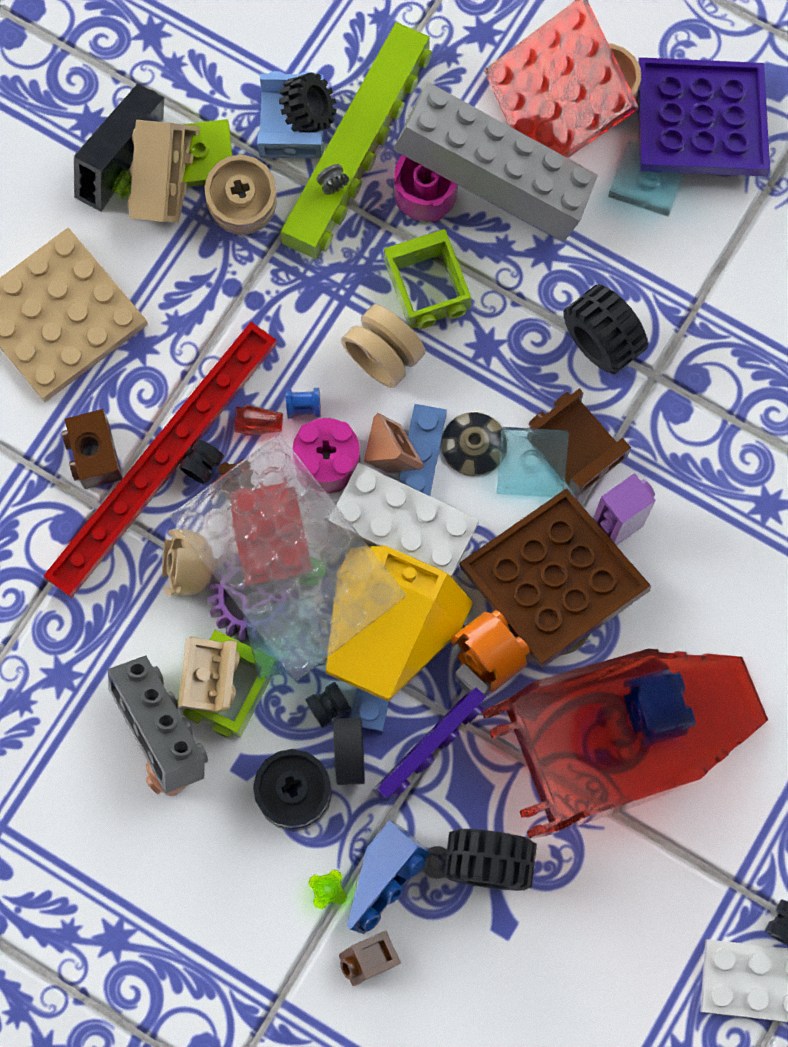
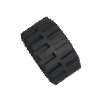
[563,284,648,374]
[443,829,537,891]

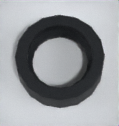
[333,718,365,785]

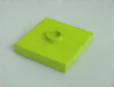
[182,119,233,187]

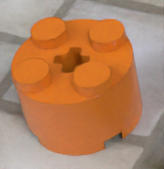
[451,610,530,692]

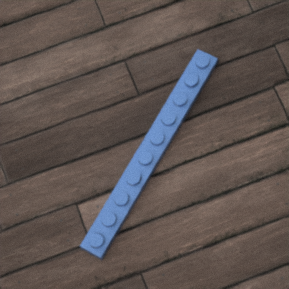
[351,404,447,733]

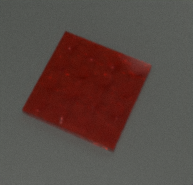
[484,0,639,158]

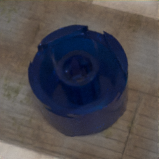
[623,668,696,747]

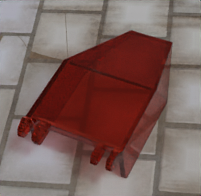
[482,648,768,839]

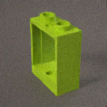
[384,229,472,329]
[177,630,278,739]

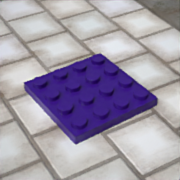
[638,57,770,177]

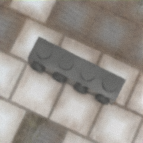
[108,655,208,794]

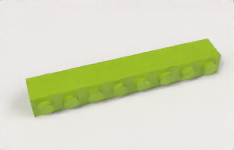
[281,22,432,260]

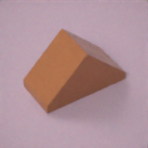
[364,413,424,472]

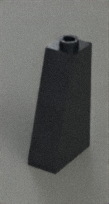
[74,83,164,212]

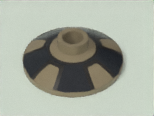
[441,412,507,476]

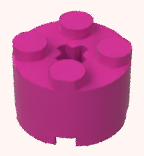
[394,155,458,222]
[292,418,360,493]

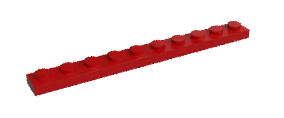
[43,322,277,598]

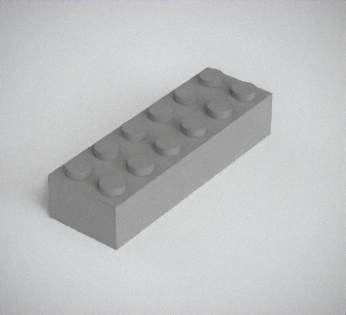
[393,82,598,242]

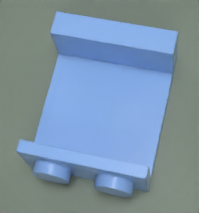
[257,71,324,158]

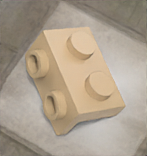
[178,637,239,714]

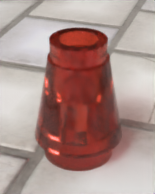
[234,404,283,436]

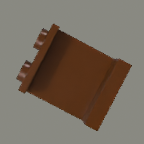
[526,388,631,497]

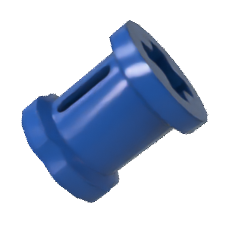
[286,388,321,419]

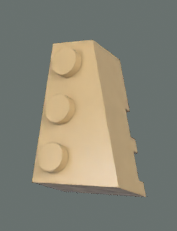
[128,120,201,222]

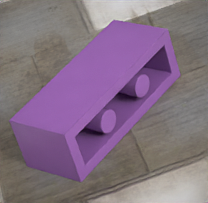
[593,473,656,545]

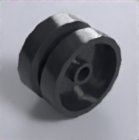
[253,749,332,831]

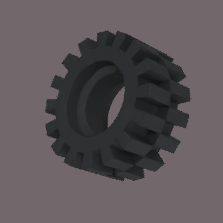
[279,72,337,133]

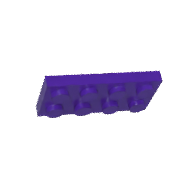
[372,687,486,800]

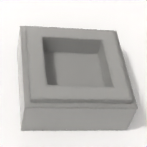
[455,664,489,696]

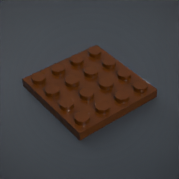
[459,488,651,668]

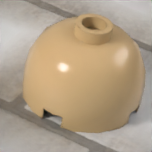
[162,529,219,597]

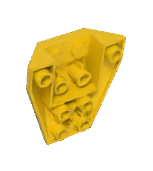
[325,545,473,702]

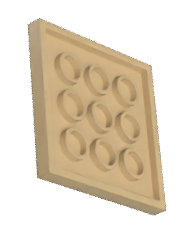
[0,227,148,403]

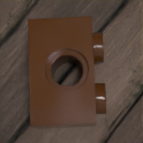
[62,409,123,489]

